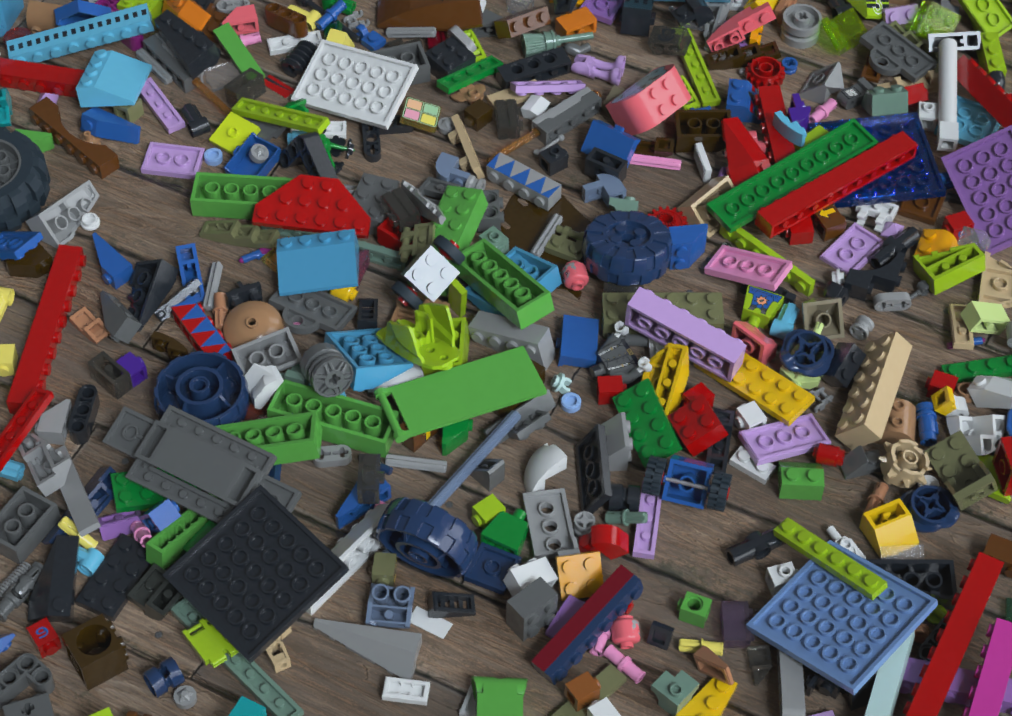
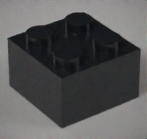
[425,36,476,79]

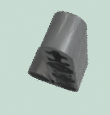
[0,653,55,710]

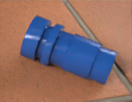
[915,402,939,447]

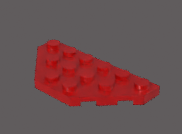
[252,174,371,239]

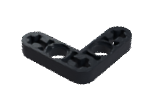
[362,115,416,163]

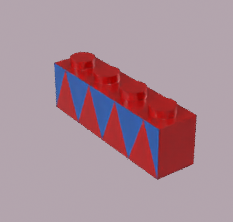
[171,297,233,361]

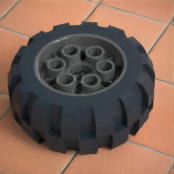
[0,127,51,232]

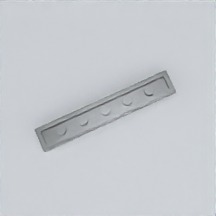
[57,445,101,537]

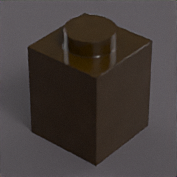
[464,98,493,132]

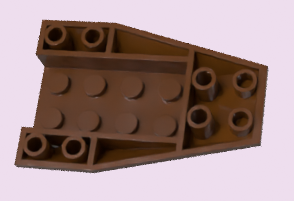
[377,0,483,31]

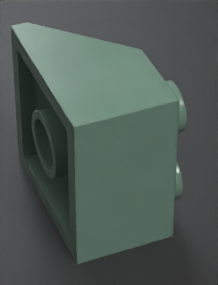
[861,84,908,117]

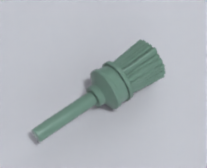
[520,30,594,58]

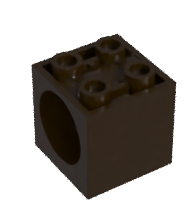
[61,614,129,691]

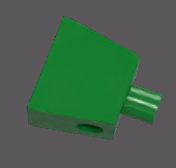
[481,508,528,556]

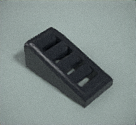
[357,298,378,330]
[427,591,476,618]

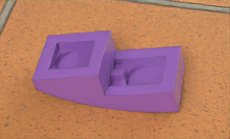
[545,594,584,639]

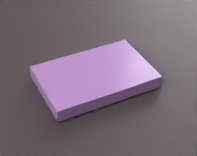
[141,142,205,180]
[819,222,884,276]

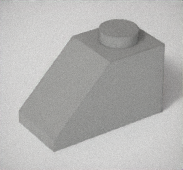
[35,399,73,445]

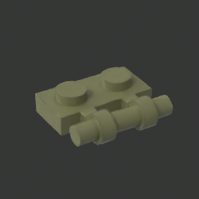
[399,222,436,263]
[545,225,584,262]

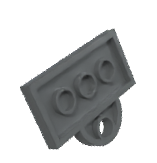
[859,21,938,84]
[269,289,358,335]

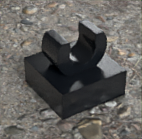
[646,621,675,650]

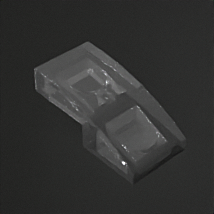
[880,544,924,559]

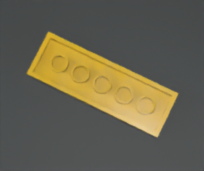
[693,353,815,426]

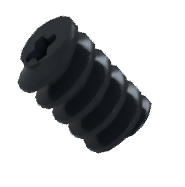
[281,40,317,78]

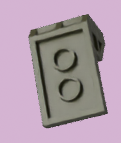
[924,430,998,511]

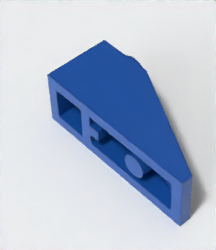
[80,107,141,144]
[92,232,133,289]
[175,243,205,303]
[335,469,391,530]

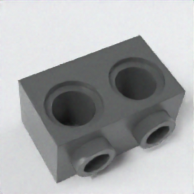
[478,189,504,232]

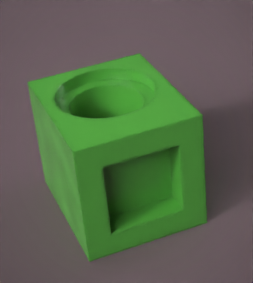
[676,591,712,628]

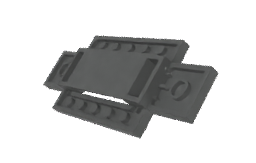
[102,405,302,524]

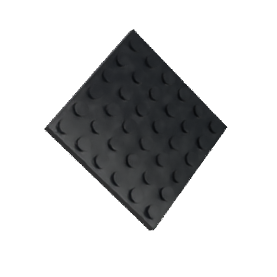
[163,485,349,664]

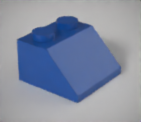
[669,224,708,270]

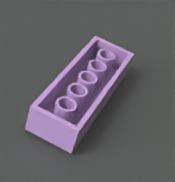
[625,287,747,382]

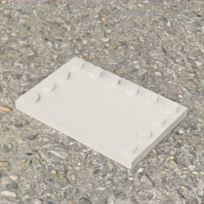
[291,39,419,130]

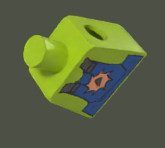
[741,285,784,329]

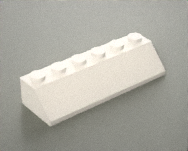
[306,504,389,616]

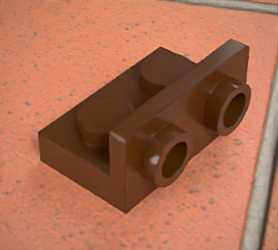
[201,3,229,43]

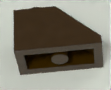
[5,242,53,278]

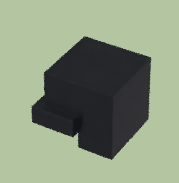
[619,0,656,37]

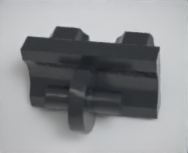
[225,281,263,310]

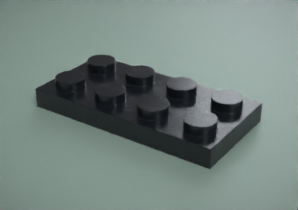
[575,424,612,514]
[75,534,152,622]

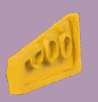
[675,678,738,716]

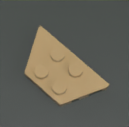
[978,251,1012,309]

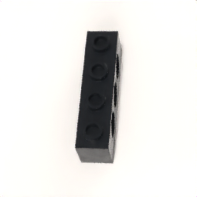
[496,46,572,90]

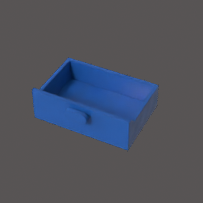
[54,0,112,26]
[580,120,640,168]
[224,132,282,176]
[555,314,599,368]

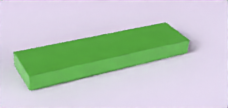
[213,22,265,86]

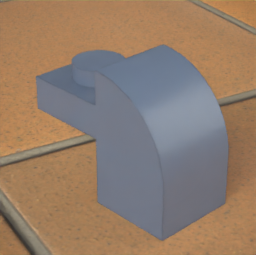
[436,152,470,187]
[582,174,627,208]

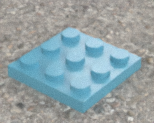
[934,95,1001,146]

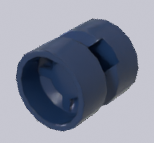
[142,657,185,698]

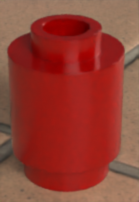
[813,443,845,467]

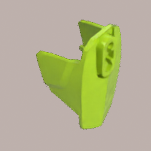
[376,303,461,371]

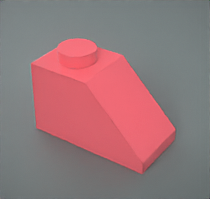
[222,4,259,35]

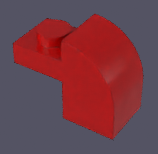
[578,524,629,560]

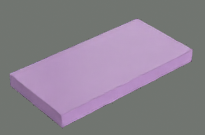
[738,413,831,466]

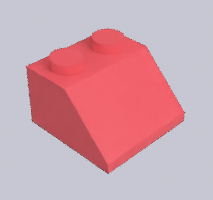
[731,321,778,365]

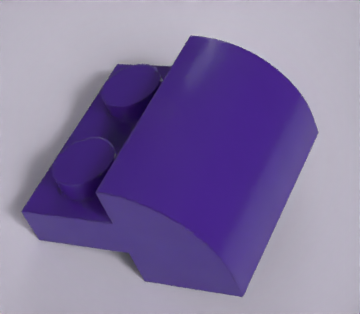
[787,93,811,133]

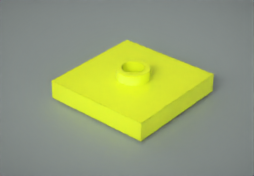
[209,112,261,156]

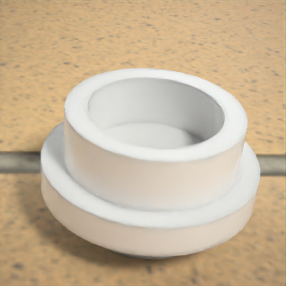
[80,213,100,231]
[832,269,845,285]

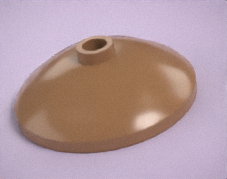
[223,301,284,348]

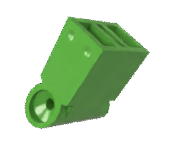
[471,676,528,716]

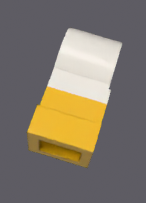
[931,386,969,417]

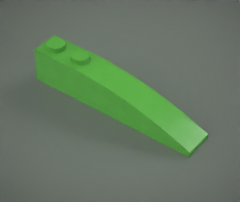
[146,493,224,570]

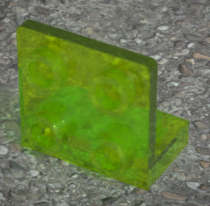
[910,1,961,40]
[821,7,868,56]

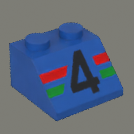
[726,78,761,124]

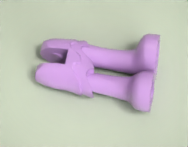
[571,54,626,86]

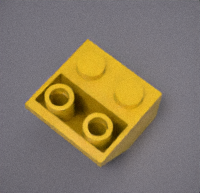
[859,498,919,559]

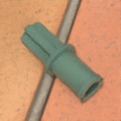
[605,509,648,526]

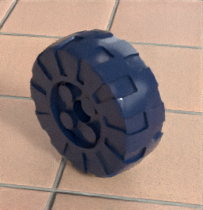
[582,210,672,286]
[153,351,249,426]
[376,497,478,578]

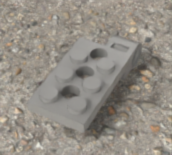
[522,488,580,559]

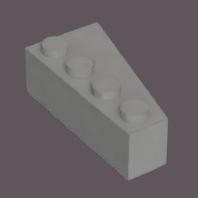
[468,310,556,372]

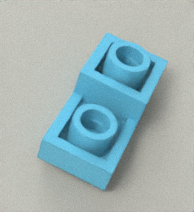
[772,110,807,147]

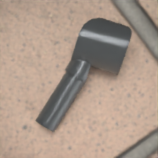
[910,280,929,300]

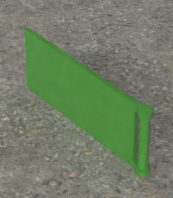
[374,346,547,443]

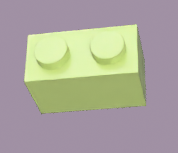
[960,301,1011,335]

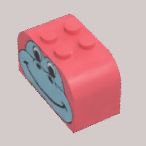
[605,64,691,135]

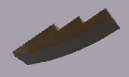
[705,41,781,70]

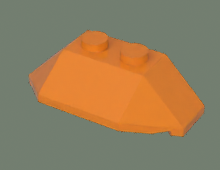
[162,0,211,31]

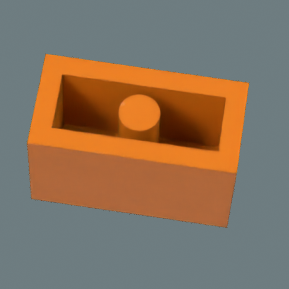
[555,6,597,44]

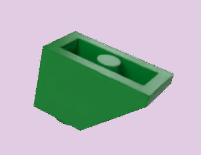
[442,419,473,456]

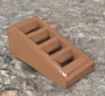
[693,645,734,685]

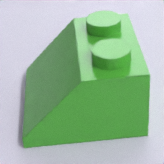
[778,461,825,501]

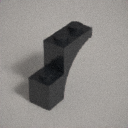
[844,251,907,301]

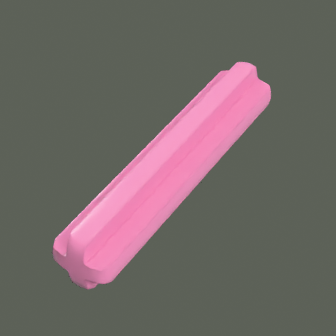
[630,153,682,171]

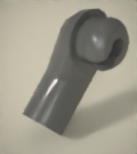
[563,43,591,57]

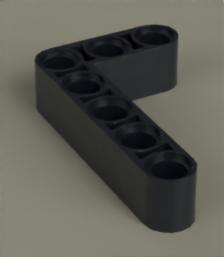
[279,132,338,179]

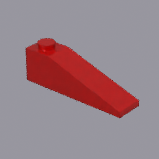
[721,117,771,187]

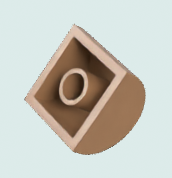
[26,0,63,34]
[873,398,917,445]

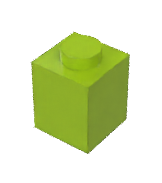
[471,493,506,530]

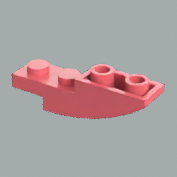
[706,2,776,52]

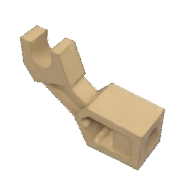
[265,626,292,673]

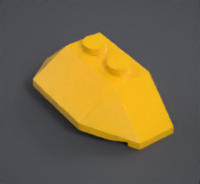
[641,343,689,421]

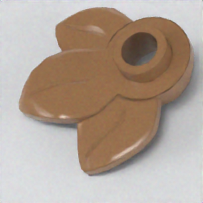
[450,83,486,105]

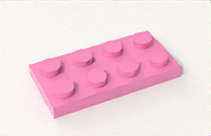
[704,245,793,291]

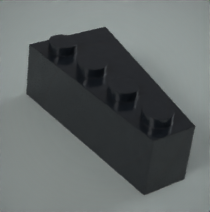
[154,9,220,80]

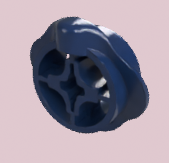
[779,329,834,377]
[900,485,960,533]

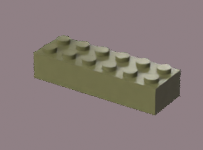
[601,292,725,339]

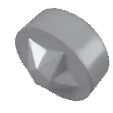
[438,117,456,135]
[249,144,269,163]
[173,685,197,709]

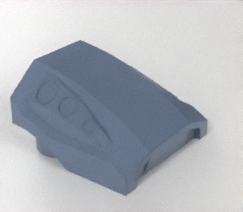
[365,583,415,629]

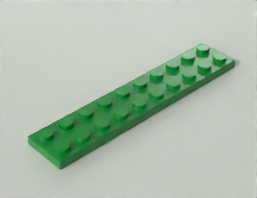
[706,118,878,233]

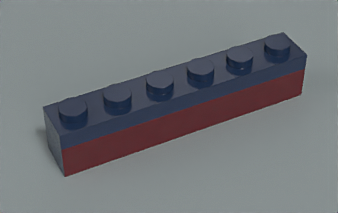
[531,565,644,685]

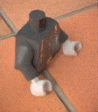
[589,321,652,384]

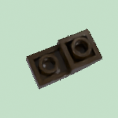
[151,331,188,361]

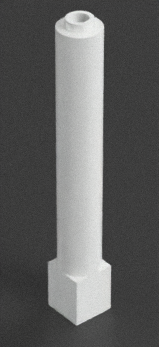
[937,38,959,152]

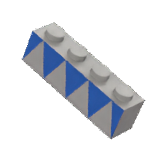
[487,152,562,211]

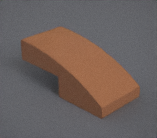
[69,306,111,345]

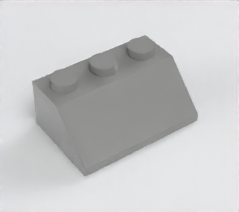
[231,327,302,376]

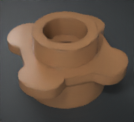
[953,382,973,403]

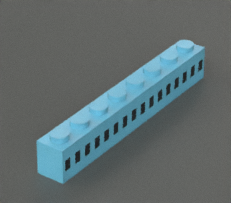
[6,3,155,63]

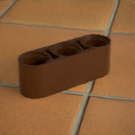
[265,3,308,38]

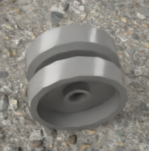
[780,4,822,49]

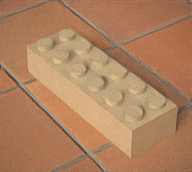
[835,331,912,450]

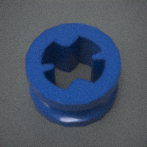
[781,57,798,75]

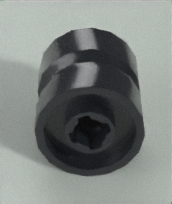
[608,483,640,512]

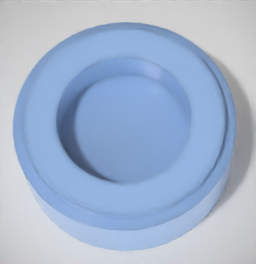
[204,148,223,166]
[560,392,581,413]

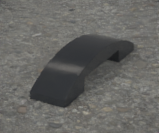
[706,408,735,474]

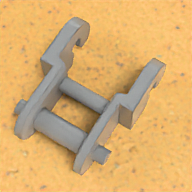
[343,10,370,30]
[809,387,833,413]

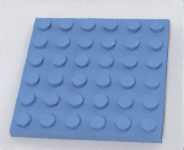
[746,540,938,695]

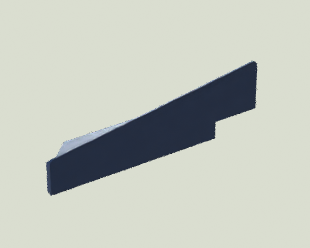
[42,466,117,545]

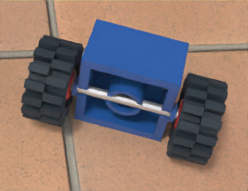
[642,455,732,512]

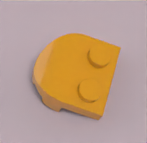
[914,229,958,257]

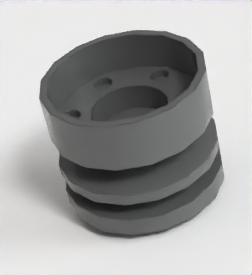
[300,342,354,397]

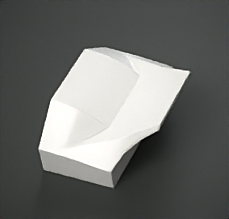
[244,363,284,409]

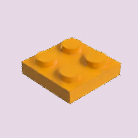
[555,551,603,601]

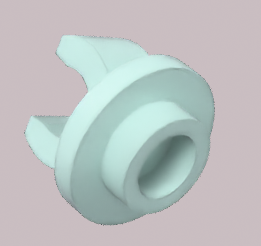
[550,373,572,395]

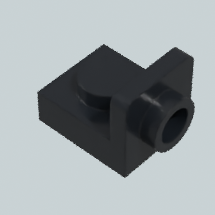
[805,673,841,699]

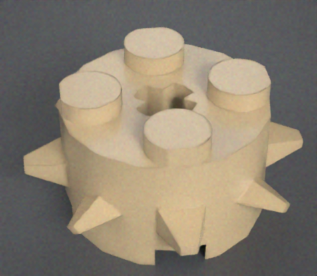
[878,439,932,488]

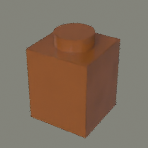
[564,671,601,712]

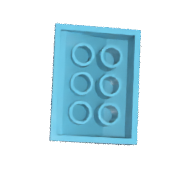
[76,49,152,107]

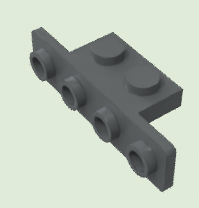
[484,389,556,446]

